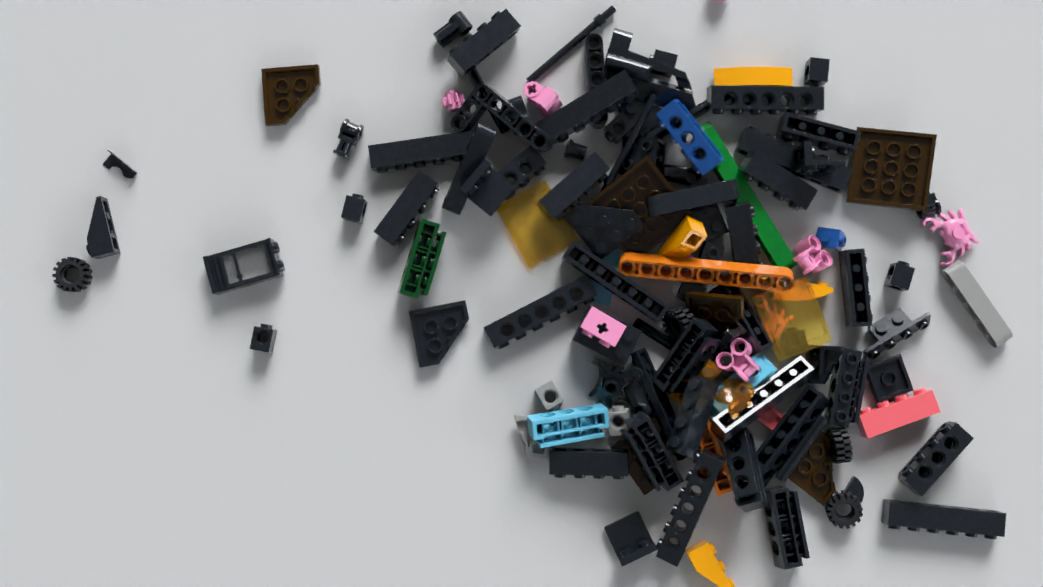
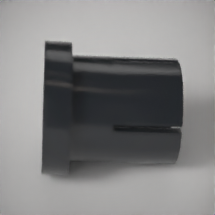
[564,139,587,161]

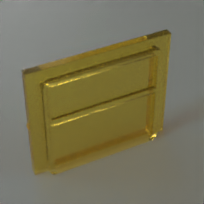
[497,180,579,267]
[752,276,832,362]

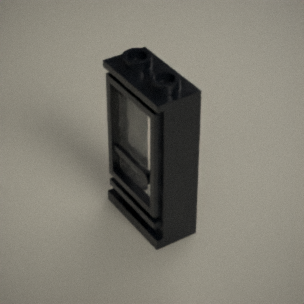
[203,238,285,295]

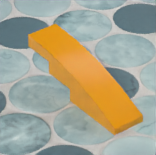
[714,67,793,86]

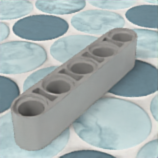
[941,260,1013,348]

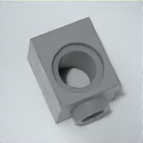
[535,380,564,411]
[608,405,631,436]

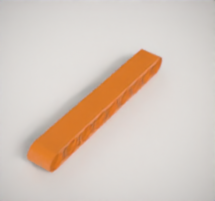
[618,252,794,291]

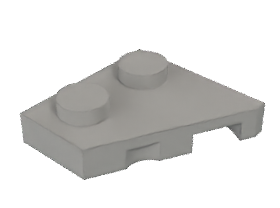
[514,415,548,458]

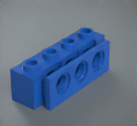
[656,99,724,175]

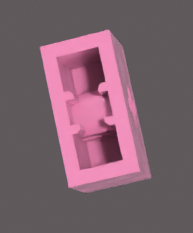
[580,306,627,348]

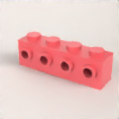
[857,387,941,438]

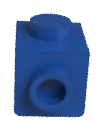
[816,227,846,252]

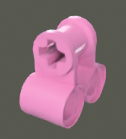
[523,81,563,117]
[793,235,832,275]
[716,338,761,382]

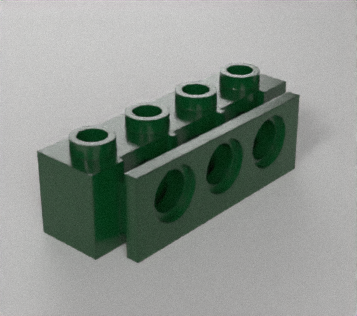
[397,218,447,299]

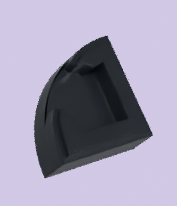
[844,476,864,503]

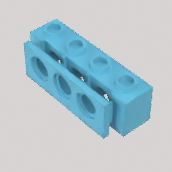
[710,353,778,418]
[527,403,609,448]

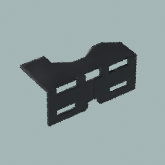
[103,150,137,179]

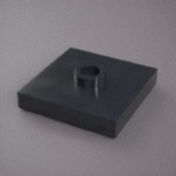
[867,354,914,403]

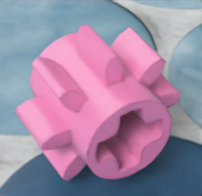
[442,89,465,112]

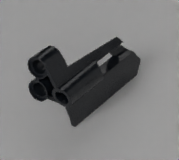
[604,28,696,111]

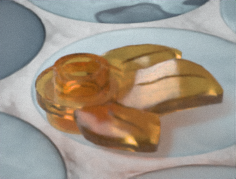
[715,378,754,415]

